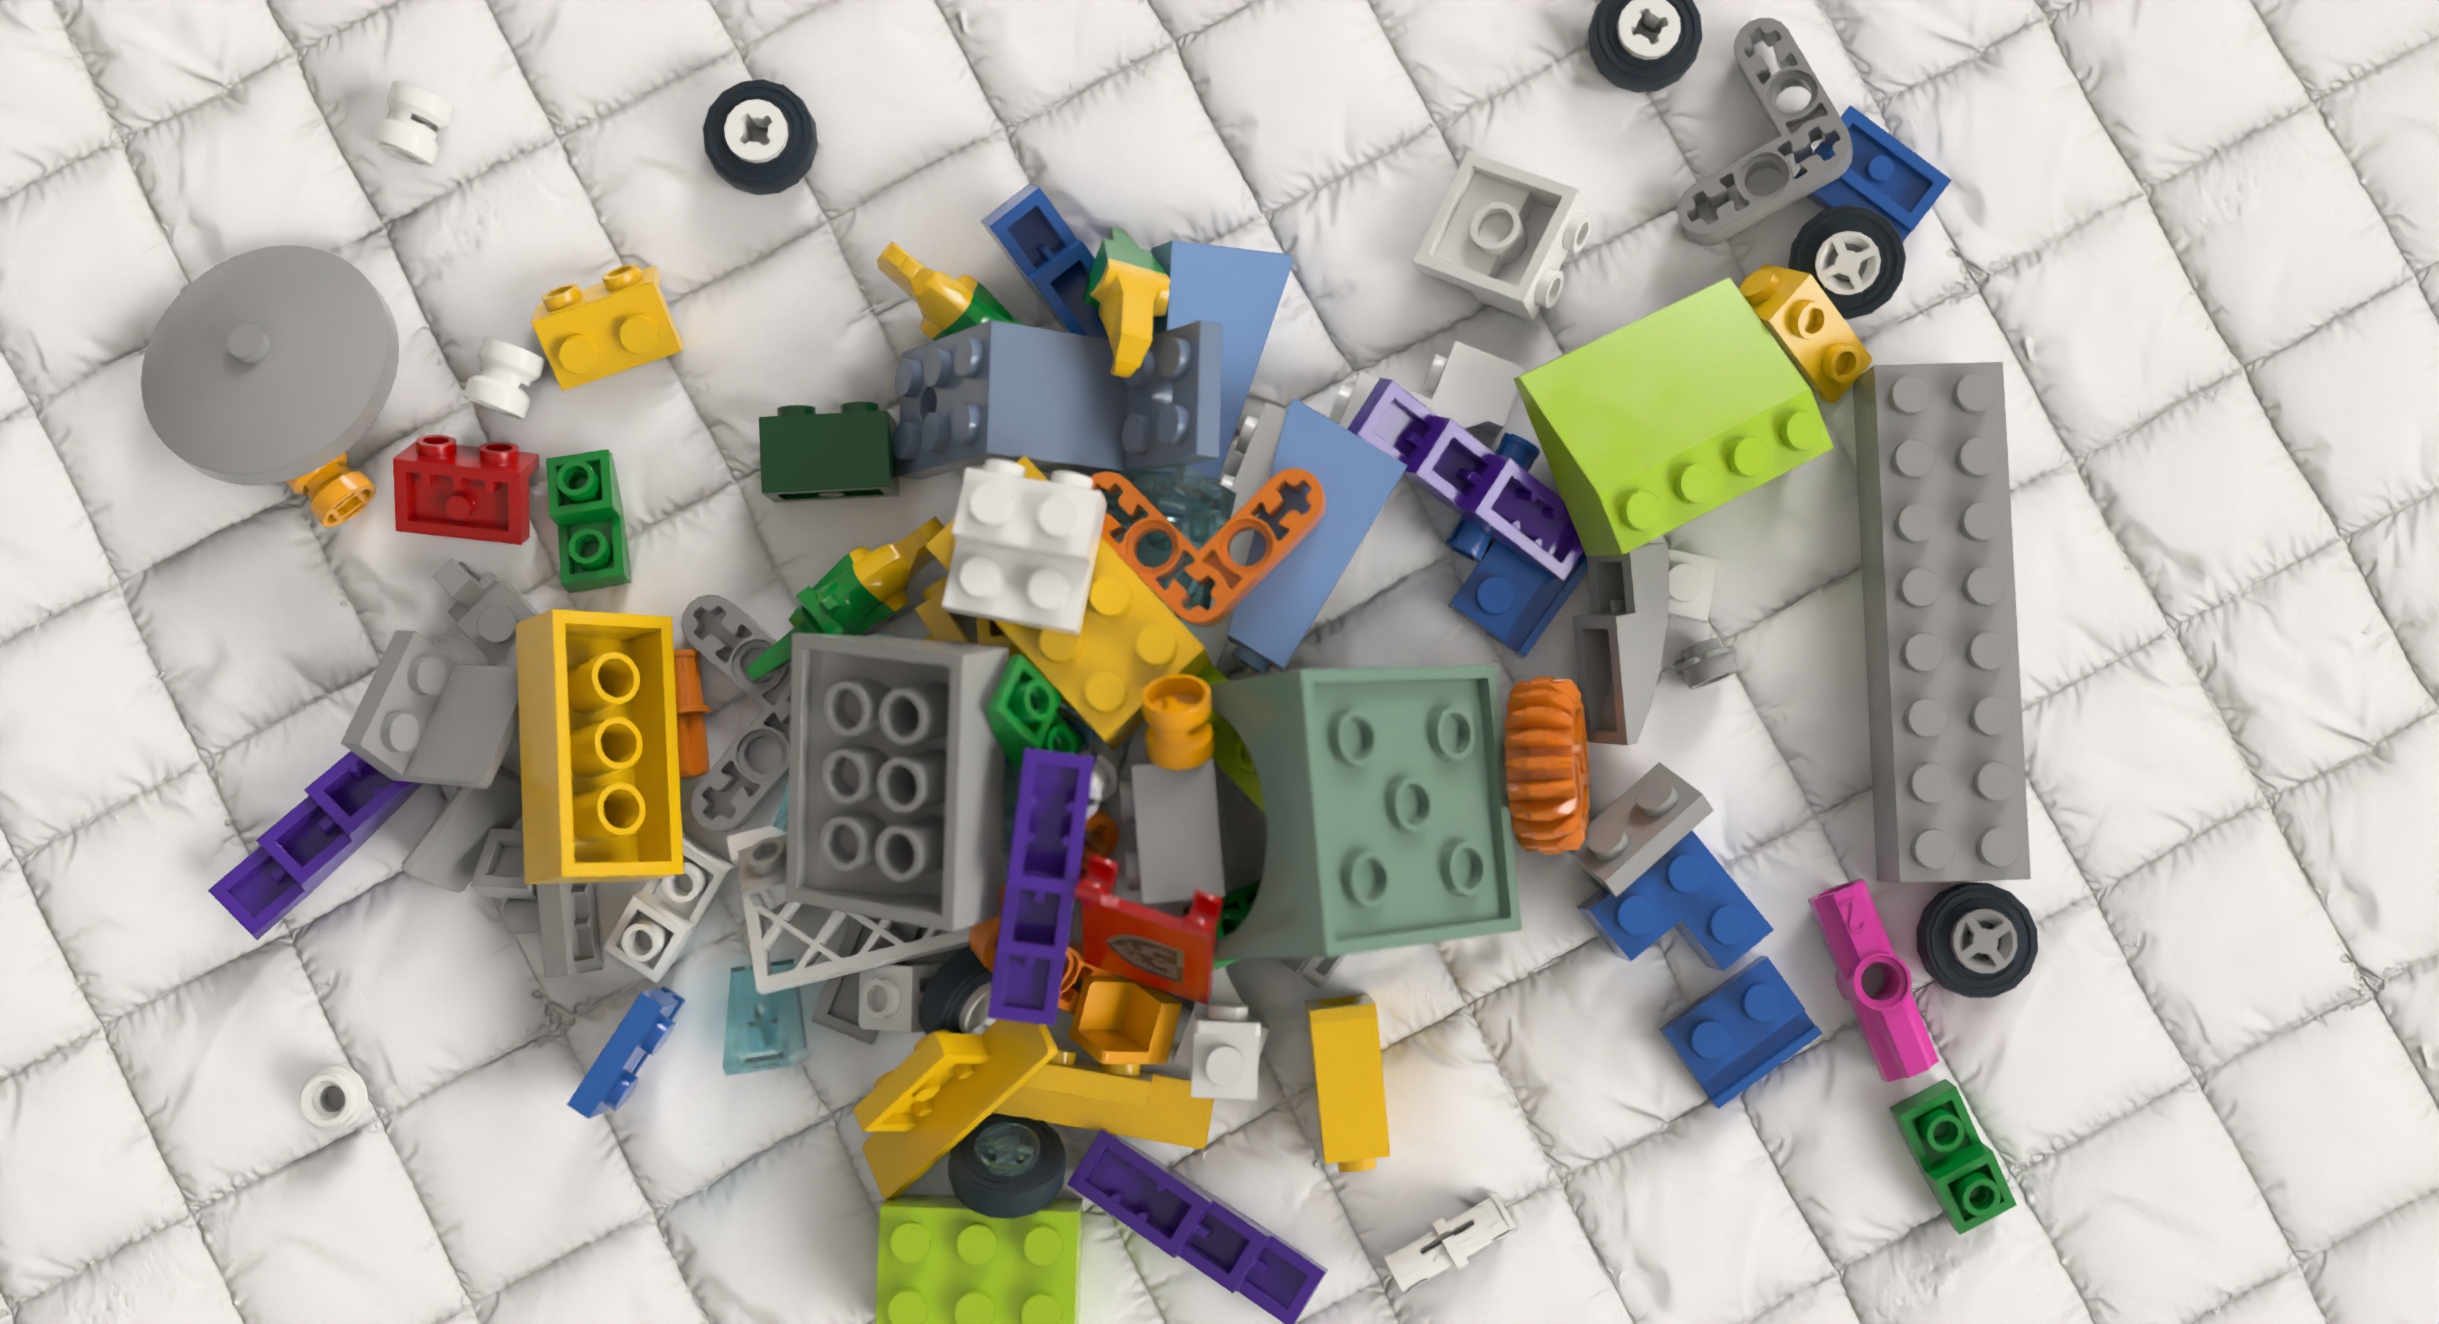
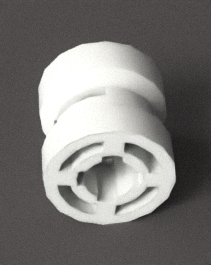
[370,81,455,167]
[462,337,546,419]

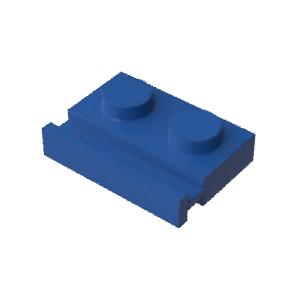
[1794,105,1952,242]
[1448,540,1588,659]
[1659,955,1823,1109]
[567,986,685,1119]

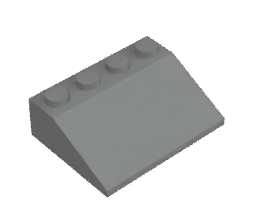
[786,633,1009,932]

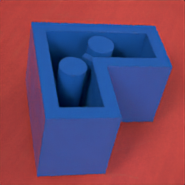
[1577,830,1774,971]

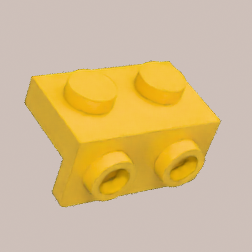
[531,264,683,391]

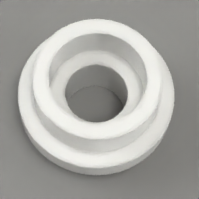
[300,1066,368,1132]

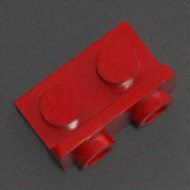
[393,435,540,545]

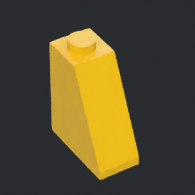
[1304,994,1390,1172]

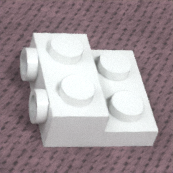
[1412,151,1591,321]
[942,459,1107,636]

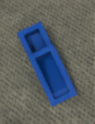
[980,183,1109,340]

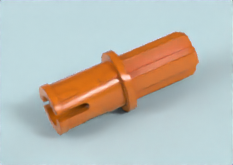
[674,649,711,779]

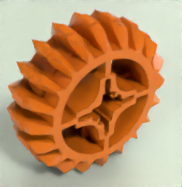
[1504,676,1591,854]

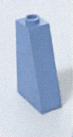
[1140,240,1292,492]
[1227,398,1407,675]

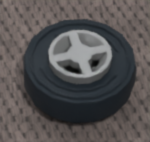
[1916,883,2038,998]

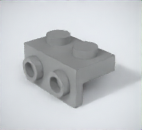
[1567,762,1714,897]

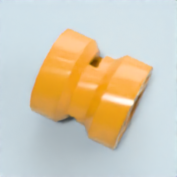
[285,452,376,527]
[1141,674,1215,770]

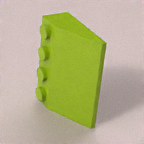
[1513,277,1834,557]

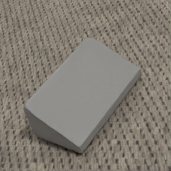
[401,765,522,892]

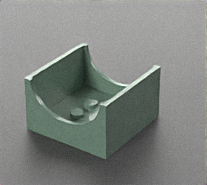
[1209,665,1522,960]

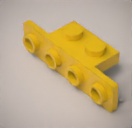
[853,1019,1057,1199]
[992,1046,1214,1149]

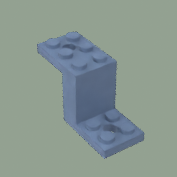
[893,320,1223,480]

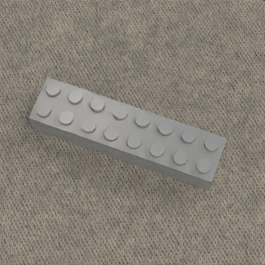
[1853,362,2031,883]

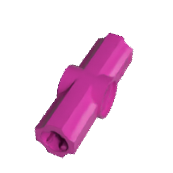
[1808,879,1939,1082]

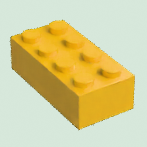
[925,455,1211,751]
[516,609,684,885]

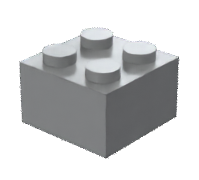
[1120,759,1225,904]

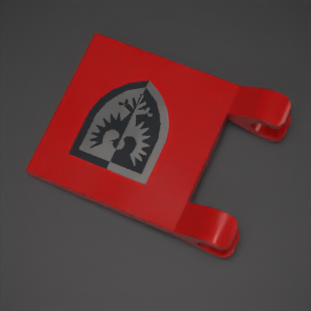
[1075,854,1222,1006]

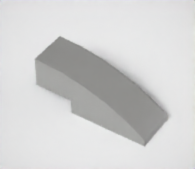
[1572,543,1669,745]

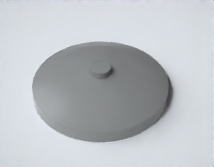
[141,245,399,485]

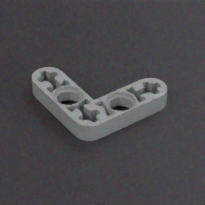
[1677,18,1853,246]
[681,594,792,832]

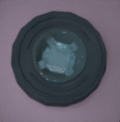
[948,1114,1066,1219]

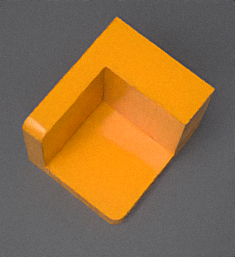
[1068,977,1182,1065]

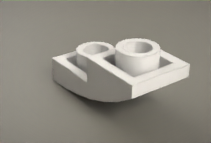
[603,833,735,983]

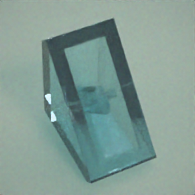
[723,959,809,1076]

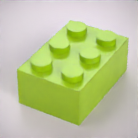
[875,1194,1083,1324]

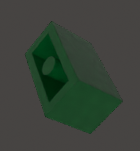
[759,402,899,503]

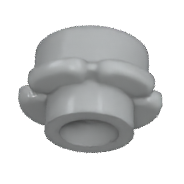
[1676,637,1738,689]

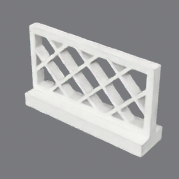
[727,822,1005,995]

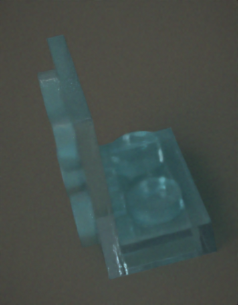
[1101,463,1237,618]

